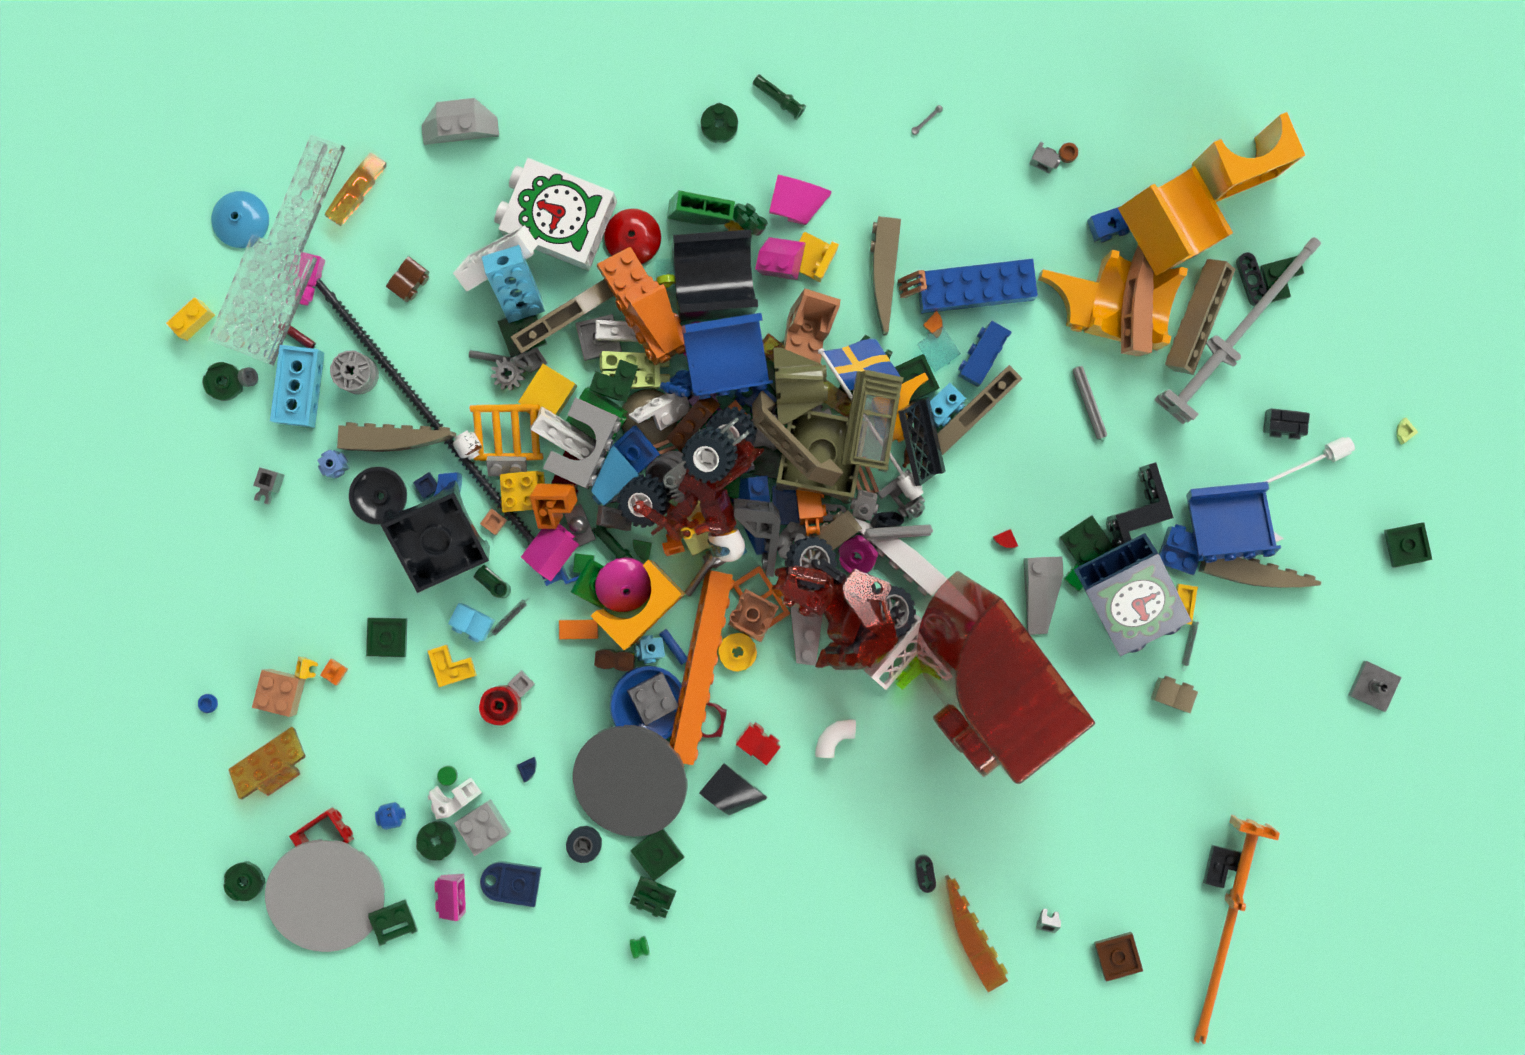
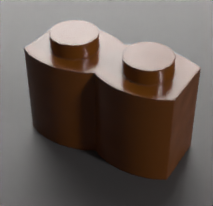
[386,256,430,302]
[594,649,636,671]

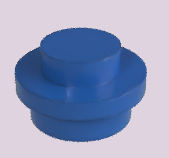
[198,694,218,713]

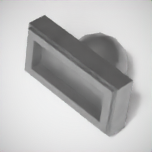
[564,504,596,547]
[596,506,632,531]

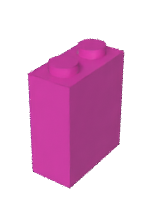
[521,524,579,581]

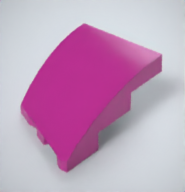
[769,175,832,225]

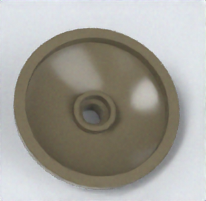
[622,389,677,445]

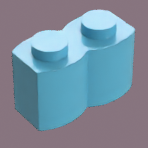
[448,603,495,643]

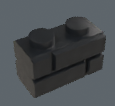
[1263,408,1310,440]

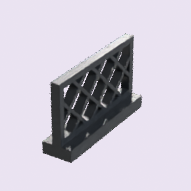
[898,398,946,486]

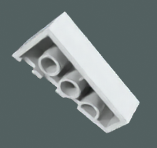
[453,225,538,292]

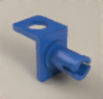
[542,566,580,586]

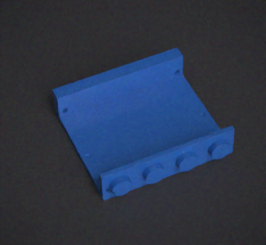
[681,313,773,399]

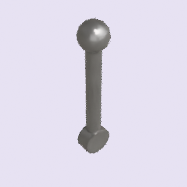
[912,105,943,135]

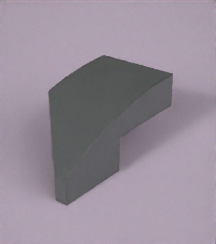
[510,347,547,373]

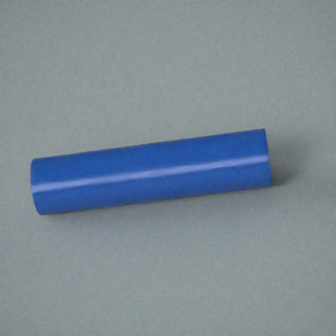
[659,629,687,665]

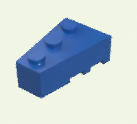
[958,321,1012,387]

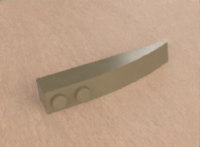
[870,216,901,335]

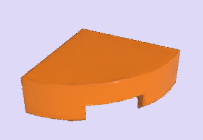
[923,311,943,338]

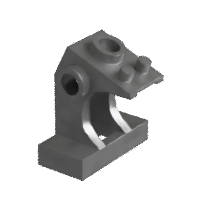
[877,469,925,520]

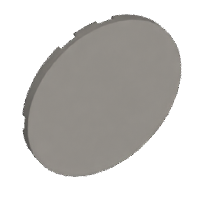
[265,839,385,952]

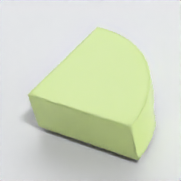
[1397,418,1418,445]

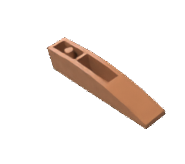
[1121,245,1154,356]

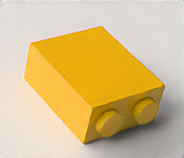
[518,364,577,416]

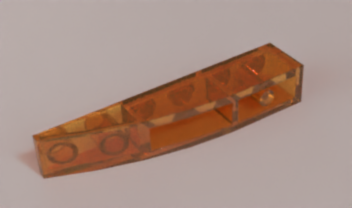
[945,875,1008,992]

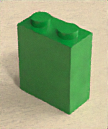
[566,387,628,441]

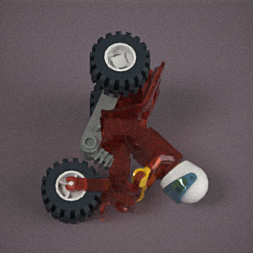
[617,407,764,562]

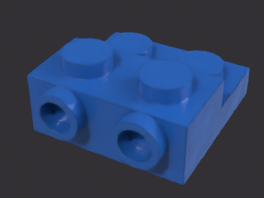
[1159,524,1199,575]

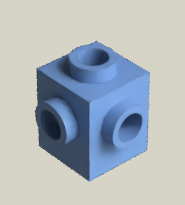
[317,450,350,479]

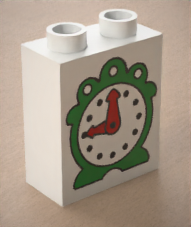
[494,158,617,271]

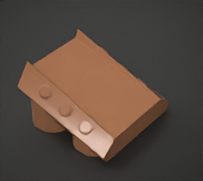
[728,589,779,642]

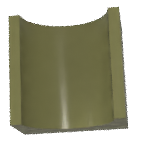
[775,410,868,504]

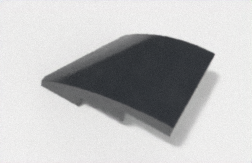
[699,763,767,815]

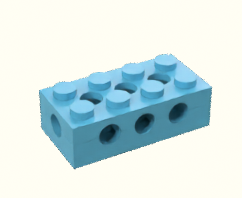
[482,245,545,323]
[270,345,325,428]

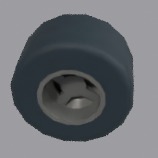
[566,826,602,863]

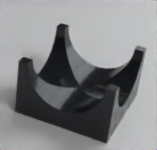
[381,480,490,593]

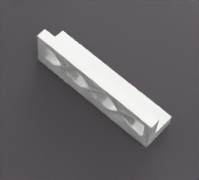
[530,407,607,460]
[863,615,936,690]

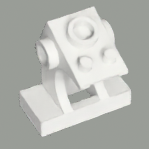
[428,777,482,819]

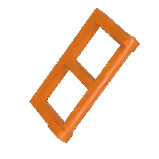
[733,566,791,628]

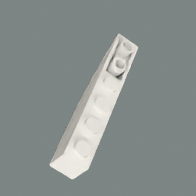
[855,518,947,596]

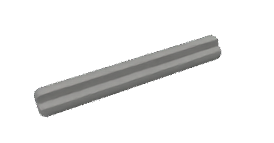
[1073,366,1107,439]
[864,524,933,540]

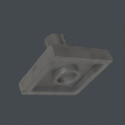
[1348,661,1402,712]

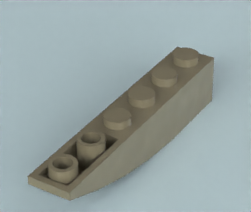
[510,279,614,354]
[937,365,1023,455]
[337,422,456,452]
[1199,557,1321,588]

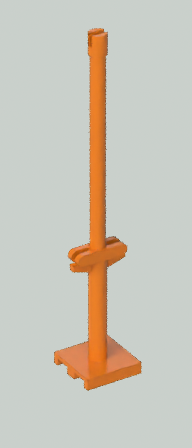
[1194,815,1280,1044]

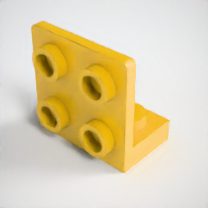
[799,232,839,282]
[500,471,545,512]

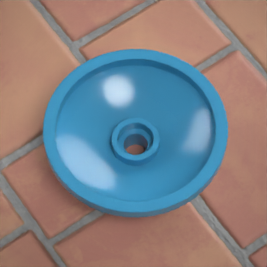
[211,191,269,248]

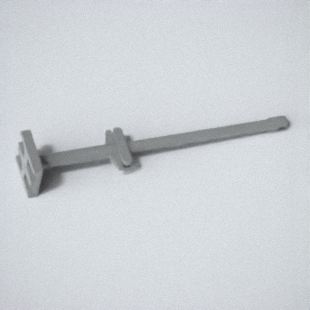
[1154,237,1321,424]

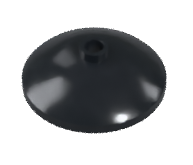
[349,467,407,525]

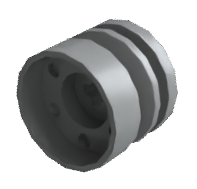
[330,350,379,394]

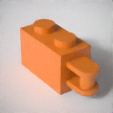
[796,490,827,537]

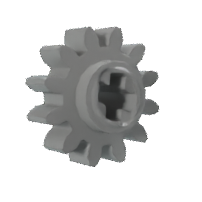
[491,356,526,390]

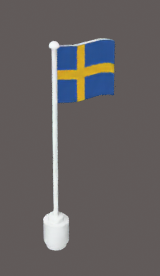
[818,339,924,501]

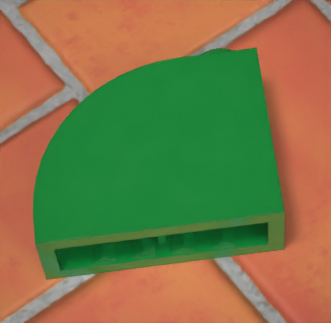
[667,190,735,225]

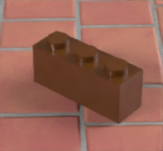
[666,396,721,451]

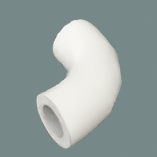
[815,719,856,758]

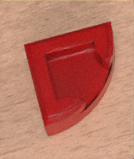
[993,529,1018,548]

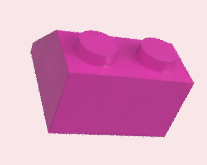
[755,237,806,280]
[435,874,466,921]

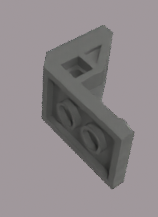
[733,498,781,577]

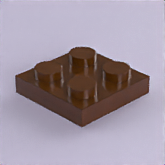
[1094,932,1143,982]

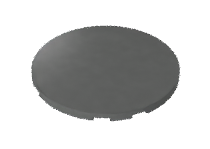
[573,725,688,837]

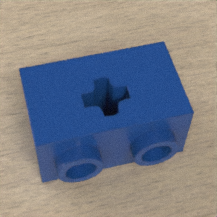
[1087,207,1130,243]

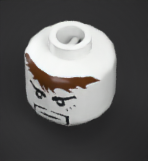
[453,430,482,460]

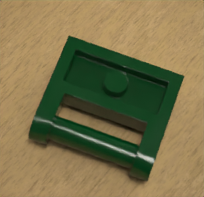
[368,899,418,946]

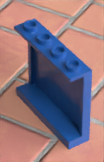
[1186,481,1281,563]

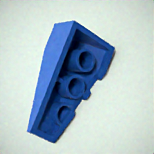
[731,476,770,555]

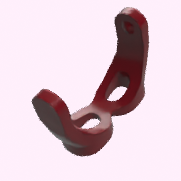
[702,702,727,738]

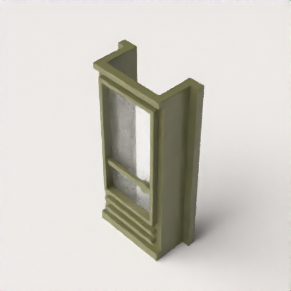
[841,370,904,472]

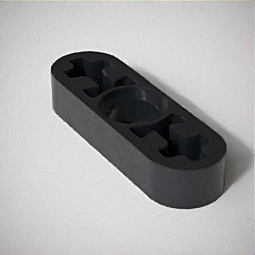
[1236,252,1267,307]

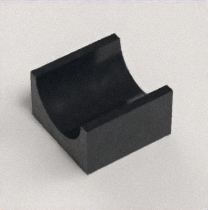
[671,230,758,321]

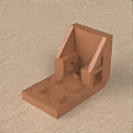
[783,288,841,364]

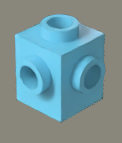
[634,635,665,664]

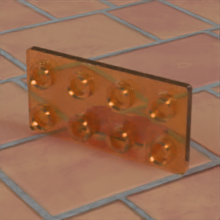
[229,727,306,800]

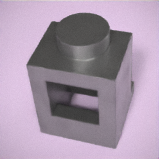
[1029,142,1061,174]

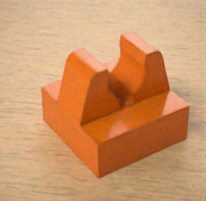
[662,532,685,556]
[320,659,348,685]

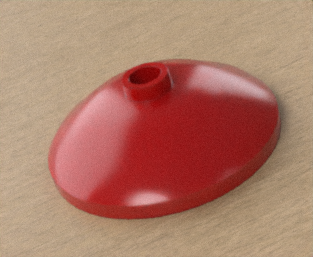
[604,209,661,264]

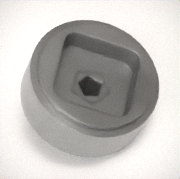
[238,367,258,387]

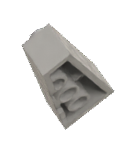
[788,584,826,666]

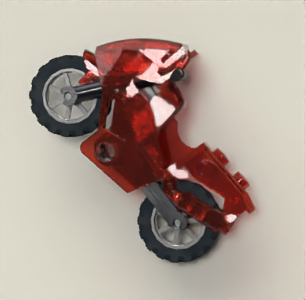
[771,537,916,670]

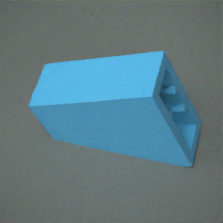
[591,446,639,506]

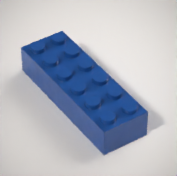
[917,259,1038,314]

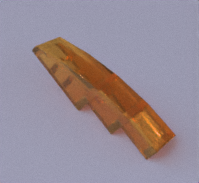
[325,152,387,226]

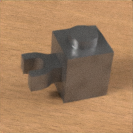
[253,467,285,505]

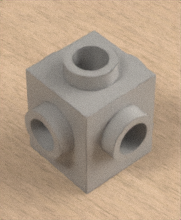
[850,489,879,521]

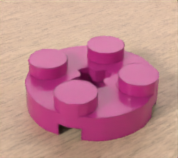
[839,535,878,575]

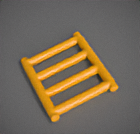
[469,404,544,461]

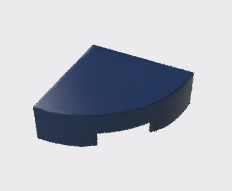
[517,757,537,783]

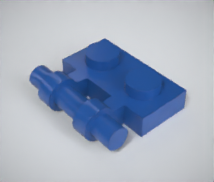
[660,370,692,397]

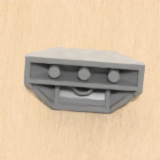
[422,98,499,145]

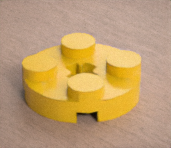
[718,633,757,672]

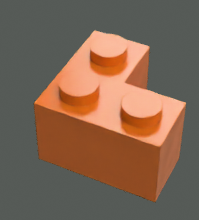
[530,484,577,529]

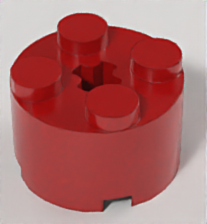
[479,685,522,726]

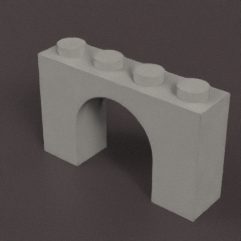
[543,397,621,489]

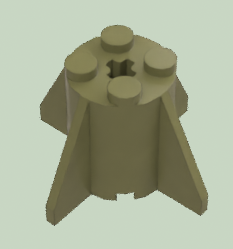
[773,347,828,425]

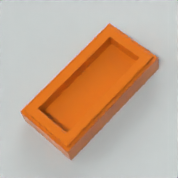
[559,620,598,639]

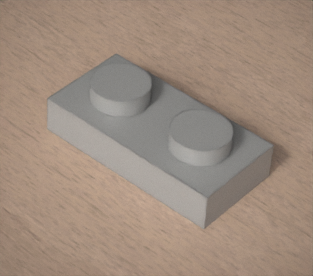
[486,456,527,476]

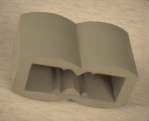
[1151,676,1198,713]

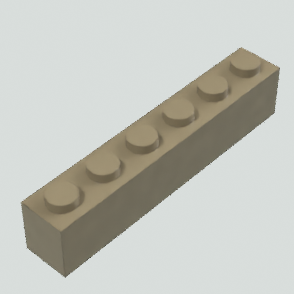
[1165,259,1236,375]

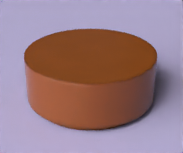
[1058,143,1078,163]

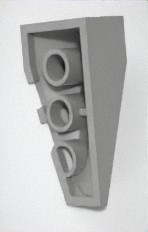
[1024,556,1063,635]

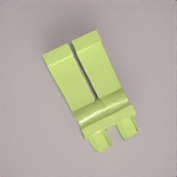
[599,351,670,389]

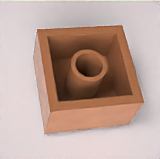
[252,669,306,717]

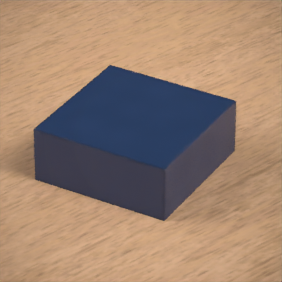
[413,472,438,499]

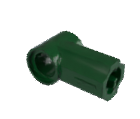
[473,564,511,598]

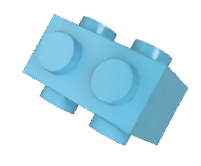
[930,383,966,428]

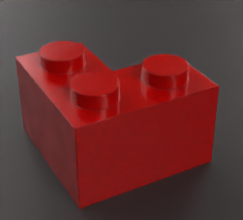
[736,722,781,766]

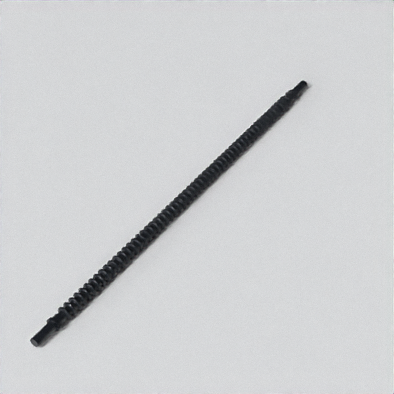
[316,278,535,545]

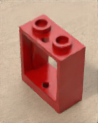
[289,807,354,846]

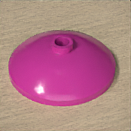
[595,558,651,612]

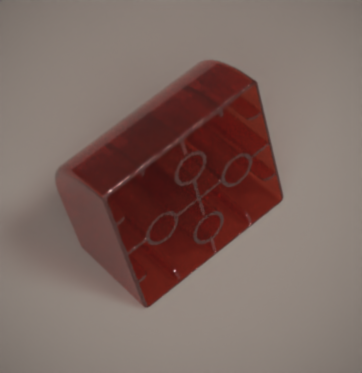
[917,571,1096,784]

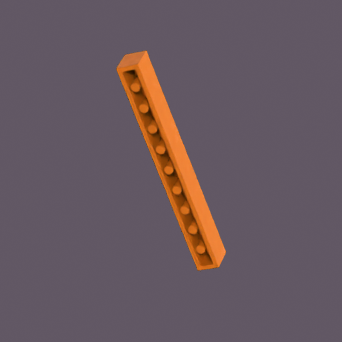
[669,570,734,765]

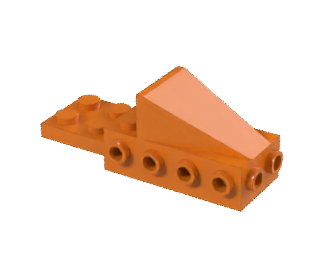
[597,247,685,365]

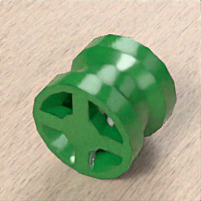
[630,936,650,959]

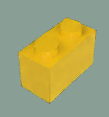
[166,297,215,341]

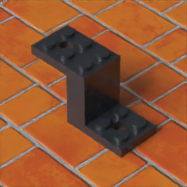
[1106,462,1174,548]

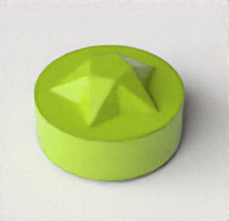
[656,274,675,288]

